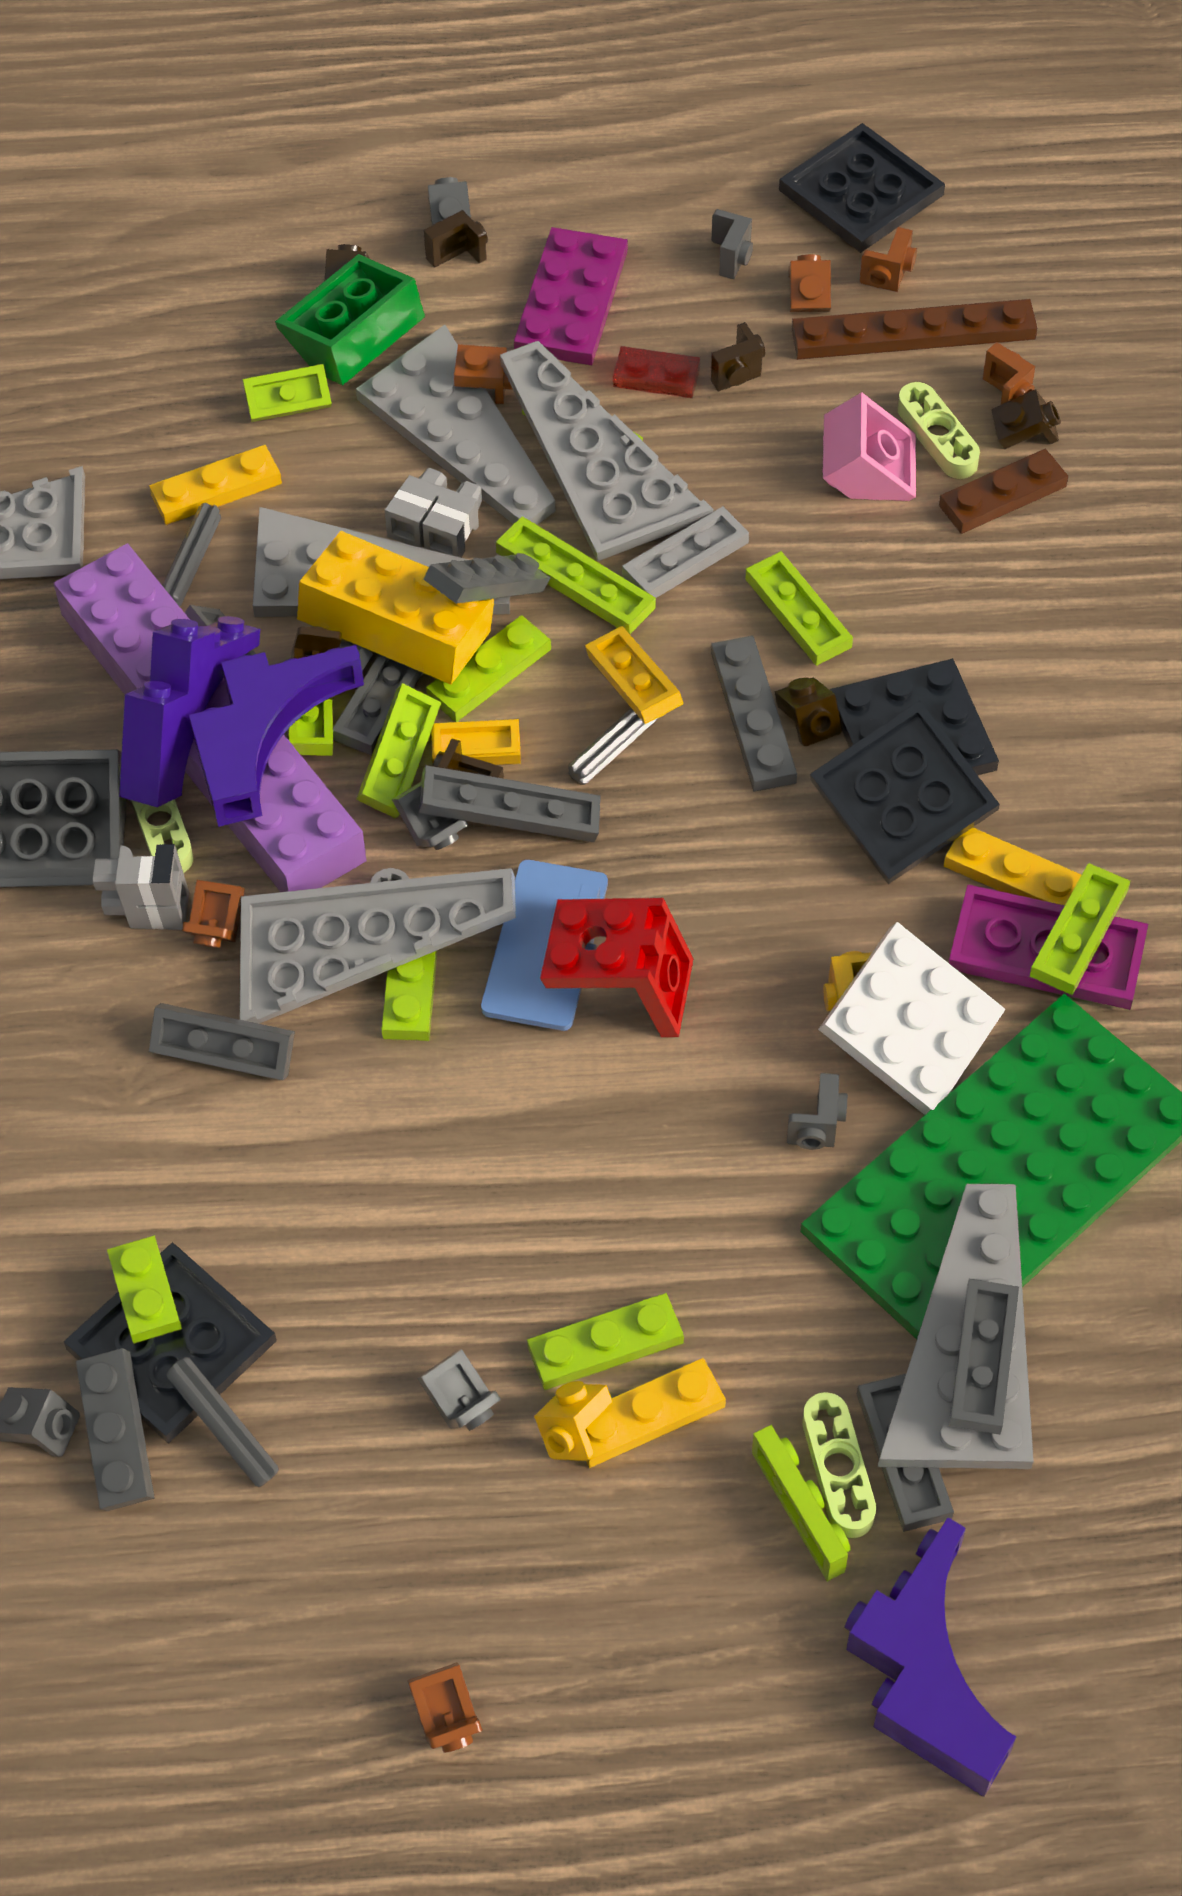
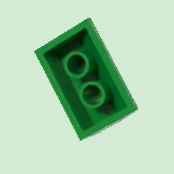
[275,254,425,386]

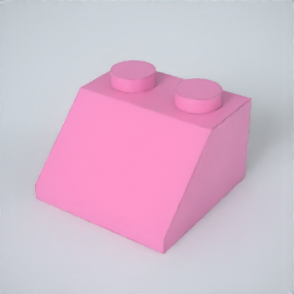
[822,392,916,501]

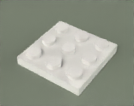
[818,922,1005,1115]

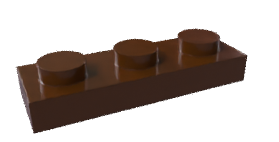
[939,448,1069,534]

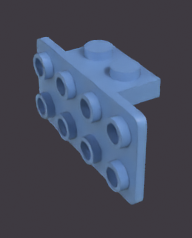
[481,860,608,1031]

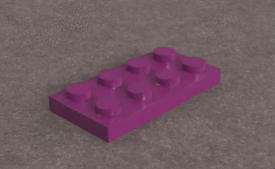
[514,227,628,366]
[949,884,1149,1010]

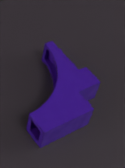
[119,616,261,808]
[189,645,364,827]
[844,1517,1016,1797]

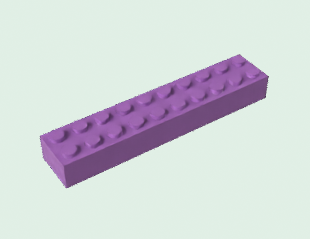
[54,543,367,892]

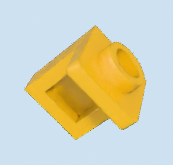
[823,951,872,1011]
[534,1381,613,1461]

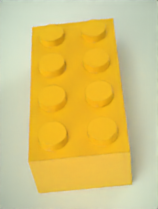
[297,531,494,685]

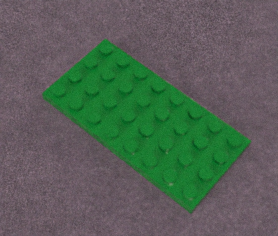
[800,994,1182,1340]

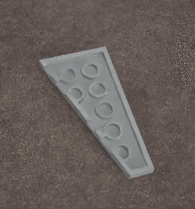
[356,325,556,525]
[500,341,713,562]
[0,466,85,579]
[253,507,510,617]
[240,868,516,1024]
[878,1184,1034,1469]

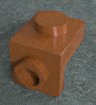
[860,227,917,292]
[788,254,831,312]
[982,342,1036,405]
[454,344,513,404]
[182,880,245,948]
[407,1662,482,1753]

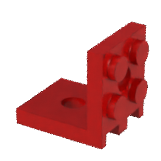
[540,898,694,1037]

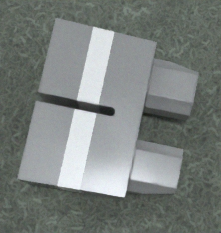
[385,468,482,558]
[93,844,189,930]

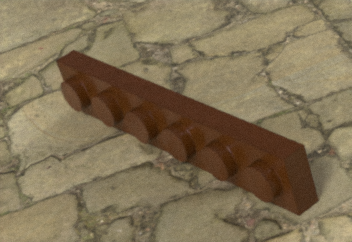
[792,299,1038,360]

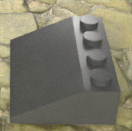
[0,749,127,888]

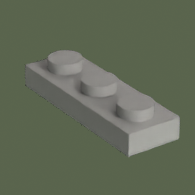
[622,506,749,598]

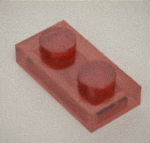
[613,346,700,399]

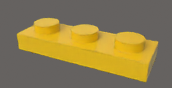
[149,445,282,525]
[585,626,683,724]
[943,828,1081,905]
[585,1358,726,1468]

